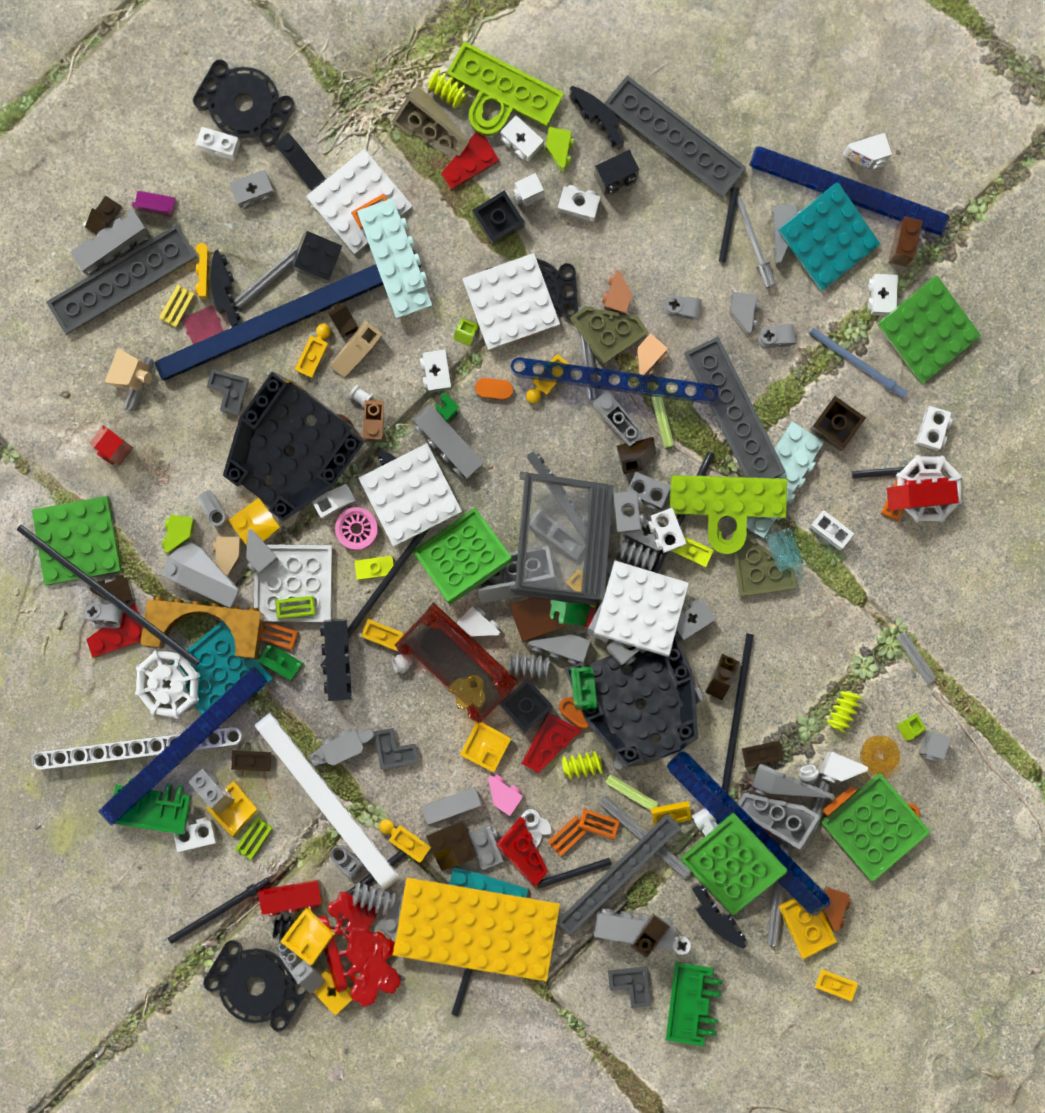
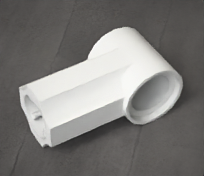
[691,806,718,836]

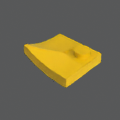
[228,498,281,546]
[460,719,512,772]
[206,781,259,837]
[281,908,335,965]

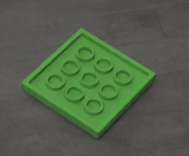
[877,276,981,384]
[32,496,121,585]
[413,507,514,605]
[821,772,931,882]
[680,813,787,916]

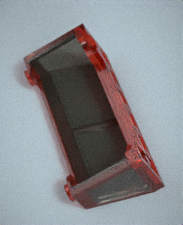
[394,602,518,724]

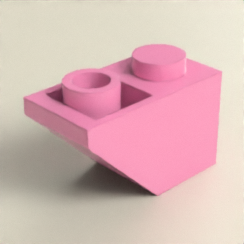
[488,774,523,816]

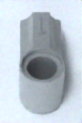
[196,490,229,528]

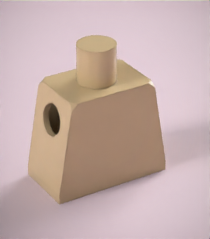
[105,348,152,390]

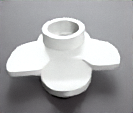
[521,809,551,848]

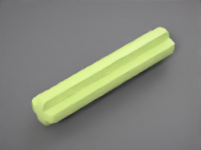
[651,392,674,448]
[606,775,658,810]

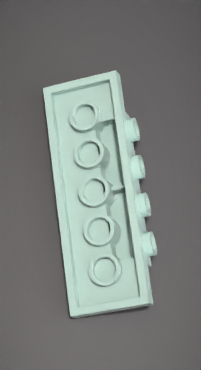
[357,198,432,319]
[731,422,824,539]

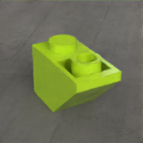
[546,127,574,172]
[162,514,196,554]

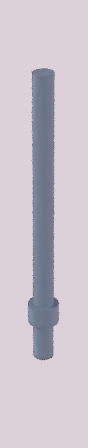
[809,328,908,398]

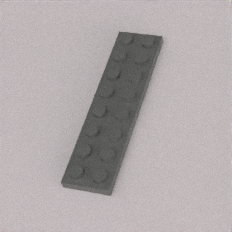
[604,75,746,198]
[46,224,198,335]
[684,336,786,478]

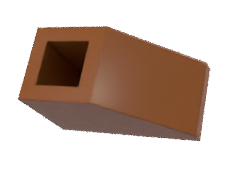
[820,886,851,932]

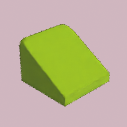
[453,318,479,346]
[897,713,926,741]

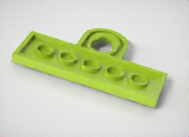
[446,41,564,136]
[670,475,787,554]

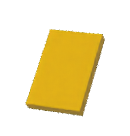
[778,889,837,959]

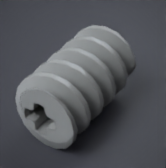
[615,537,657,571]
[508,652,549,680]
[352,881,395,916]

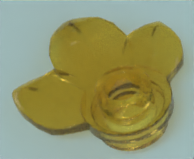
[448,675,485,710]

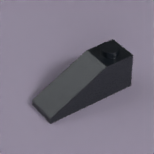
[274,132,326,191]

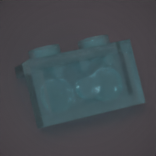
[766,527,803,572]

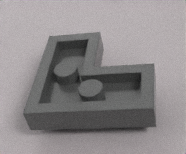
[207,369,249,416]
[374,728,419,769]
[608,966,651,1008]

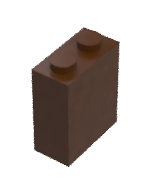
[888,216,923,267]
[510,597,566,642]

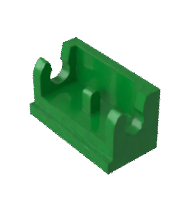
[435,393,460,424]
[550,600,589,626]
[258,643,303,681]
[571,667,597,711]

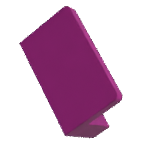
[132,190,176,217]

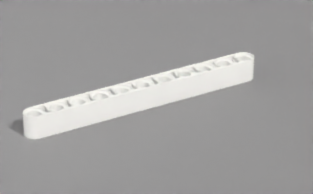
[255,713,400,890]
[32,728,244,769]

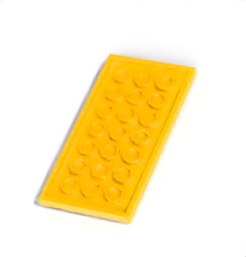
[393,877,560,981]

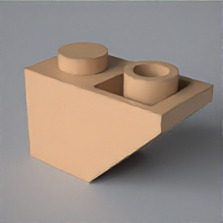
[637,333,668,379]

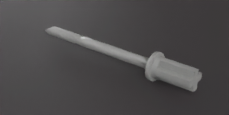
[737,197,776,288]

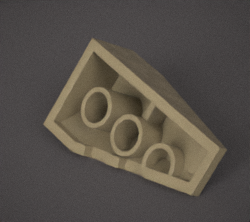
[391,87,470,156]

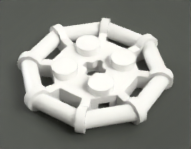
[896,455,963,523]
[135,649,200,719]

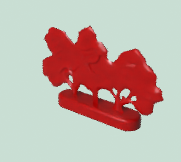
[317,891,401,1007]

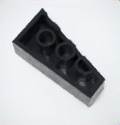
[320,618,352,701]

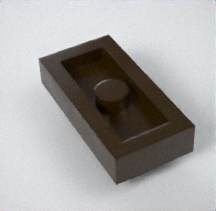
[741,741,784,767]
[231,750,272,772]

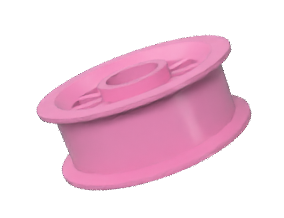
[335,507,378,551]

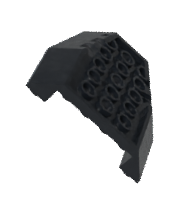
[223,371,365,522]
[565,634,698,767]

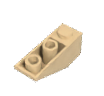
[330,321,382,378]
[212,536,242,577]

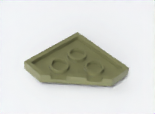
[570,306,649,365]
[733,537,797,597]

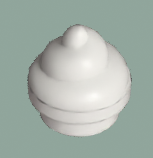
[392,654,413,674]
[799,765,819,785]

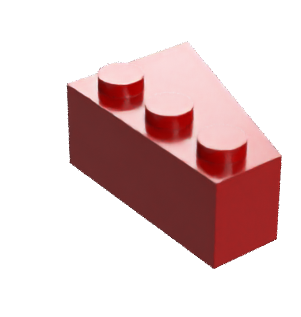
[90,425,134,465]
[886,477,959,511]
[258,879,323,916]

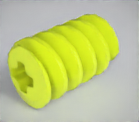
[428,69,470,109]
[826,691,864,734]
[562,751,603,780]

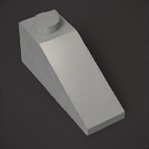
[772,204,800,266]

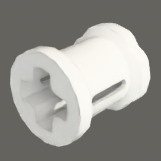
[348,384,373,409]
[673,936,691,955]

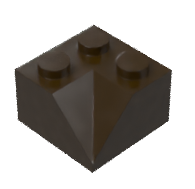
[810,396,866,451]
[426,820,477,871]

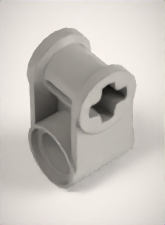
[664,296,702,320]
[758,324,796,348]
[84,603,124,628]
[330,845,365,880]

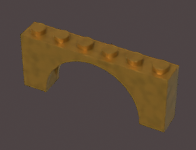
[140,597,264,660]

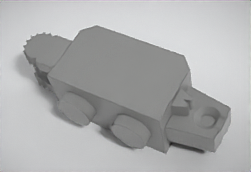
[309,728,375,766]

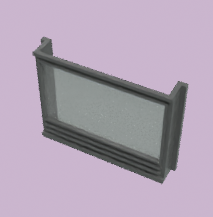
[509,471,614,605]

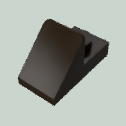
[85,195,122,235]

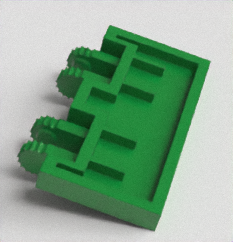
[108,778,192,835]
[666,962,723,1047]

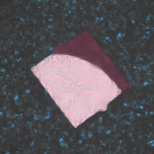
[182,305,223,344]

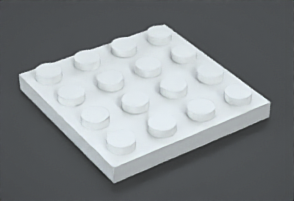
[306,149,413,255]
[462,253,560,351]
[359,443,462,547]
[254,545,332,622]
[594,561,689,657]

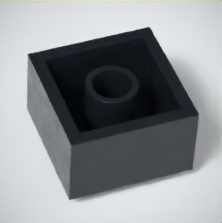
[594,149,640,195]
[472,190,525,247]
[290,231,342,283]
[499,678,553,732]

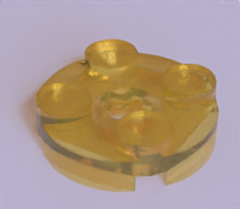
[860,735,899,774]

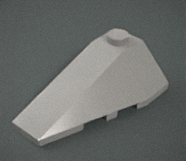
[162,541,240,608]
[752,764,833,798]
[734,793,821,852]

